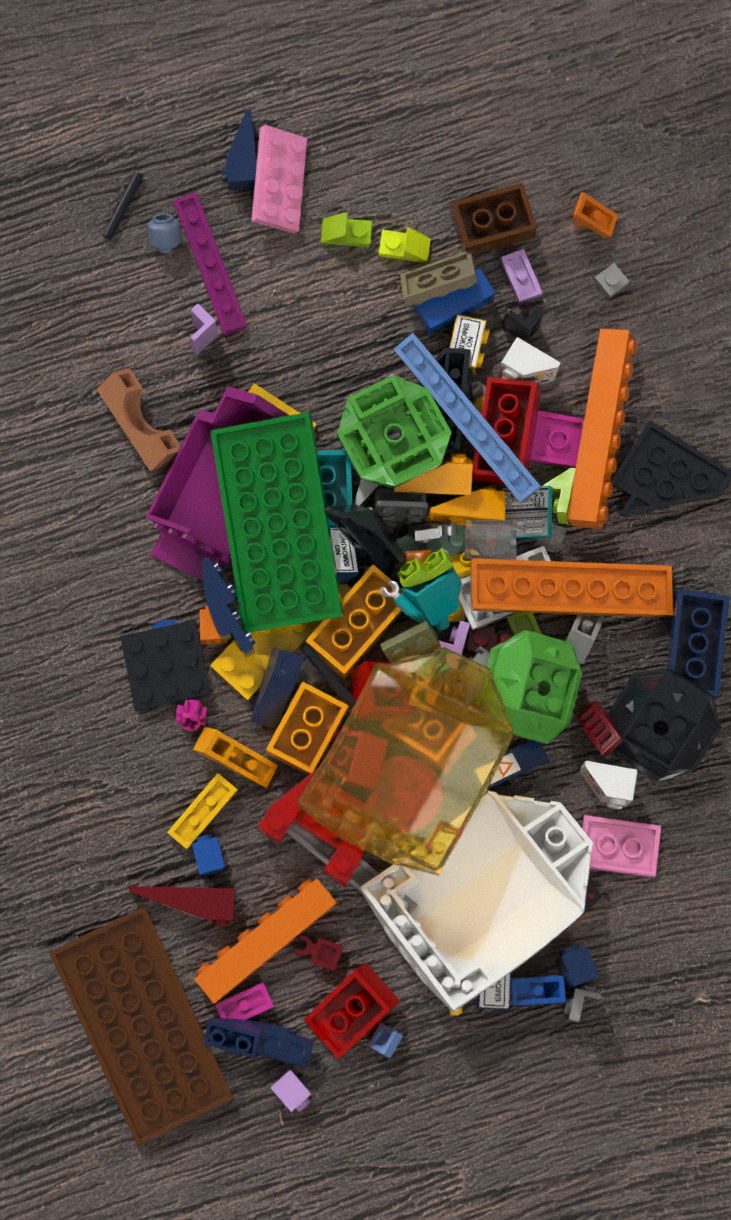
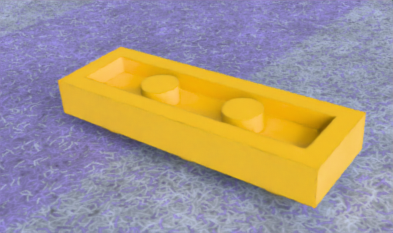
[167,773,238,850]

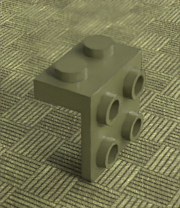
[380,618,441,669]

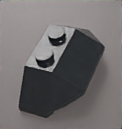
[419,348,473,450]
[324,505,404,581]

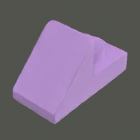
[435,621,470,676]

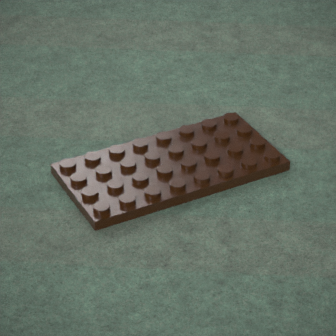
[49,907,234,1146]

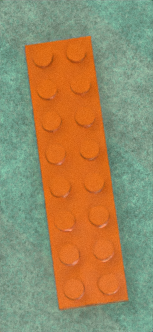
[470,558,673,618]

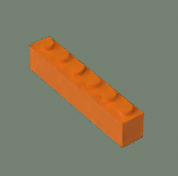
[194,878,337,1004]

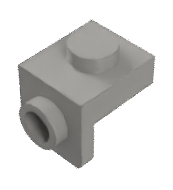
[563,985,601,1023]

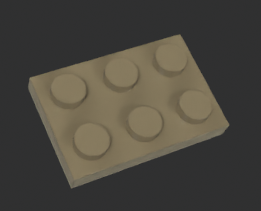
[400,250,478,307]

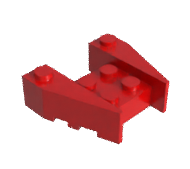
[257,761,378,888]

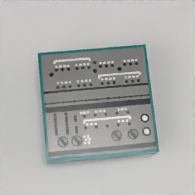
[501,486,553,539]

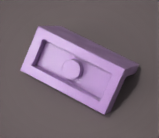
[190,304,218,355]

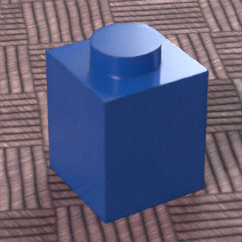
[192,834,226,876]

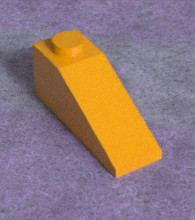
[426,487,505,529]
[193,727,278,788]

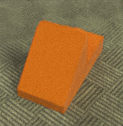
[573,192,618,238]

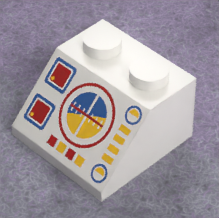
[498,337,560,385]
[580,761,637,809]

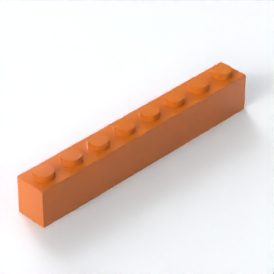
[567,329,637,529]

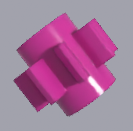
[176,700,207,731]

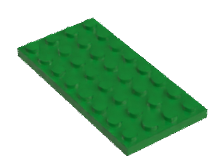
[211,412,344,633]

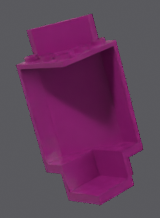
[145,386,289,581]

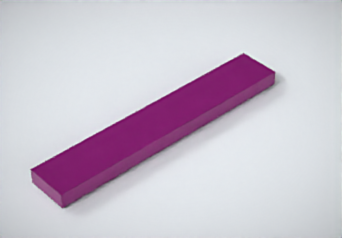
[173,192,247,336]

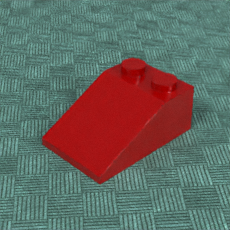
[304,963,401,1059]

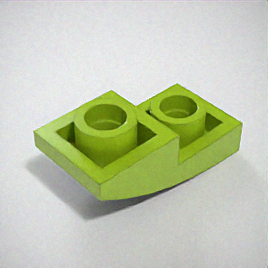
[397,547,454,588]

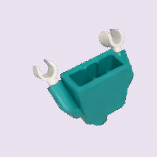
[380,549,462,630]

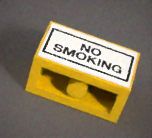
[450,315,490,375]

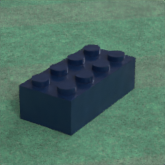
[666,589,730,701]

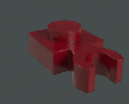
[294,935,343,972]

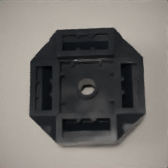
[608,667,722,782]

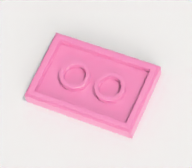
[582,815,661,878]

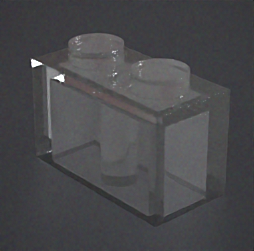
[465,520,517,560]

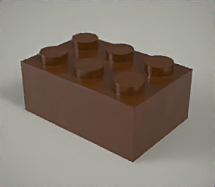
[450,183,537,255]

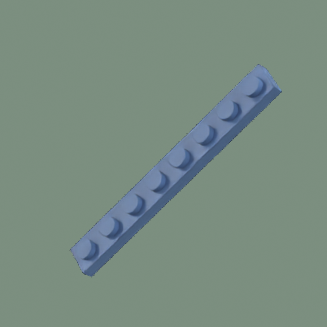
[394,333,541,503]

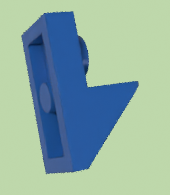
[511,975,566,1006]

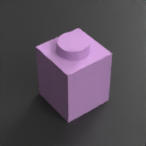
[270,1070,311,1112]

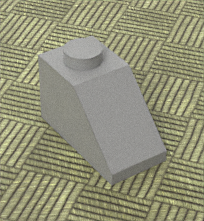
[565,614,605,664]

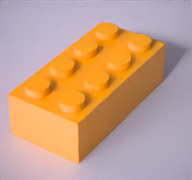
[305,565,403,679]

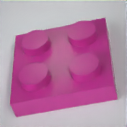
[530,411,584,468]

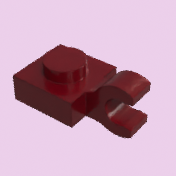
[468,627,512,653]

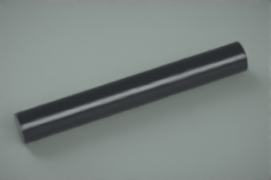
[102,171,144,241]
[301,644,358,710]

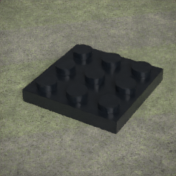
[120,620,211,712]

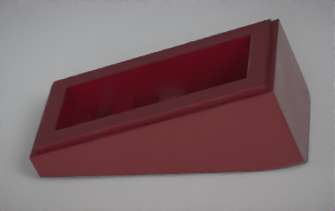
[576,702,623,757]

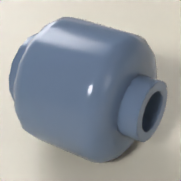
[147,214,181,253]

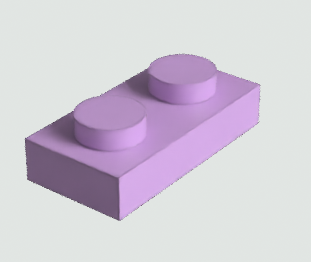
[500,249,543,305]

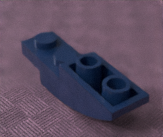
[203,557,256,658]
[203,1018,315,1068]

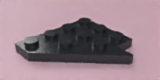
[611,420,731,517]

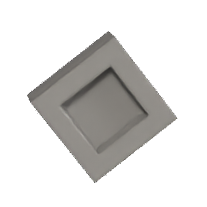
[594,263,629,299]

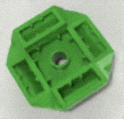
[337,375,452,488]
[479,630,582,744]

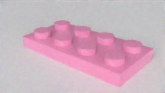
[252,125,307,234]

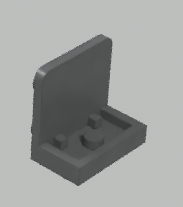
[375,488,428,525]

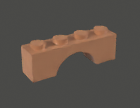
[97,368,181,472]

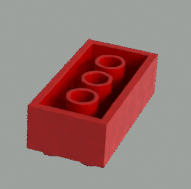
[472,377,542,485]

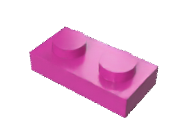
[215,983,274,1020]

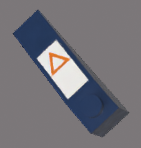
[446,740,549,807]

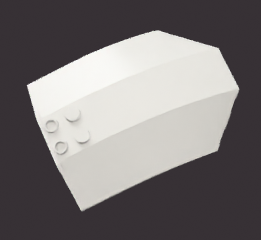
[360,791,593,1012]

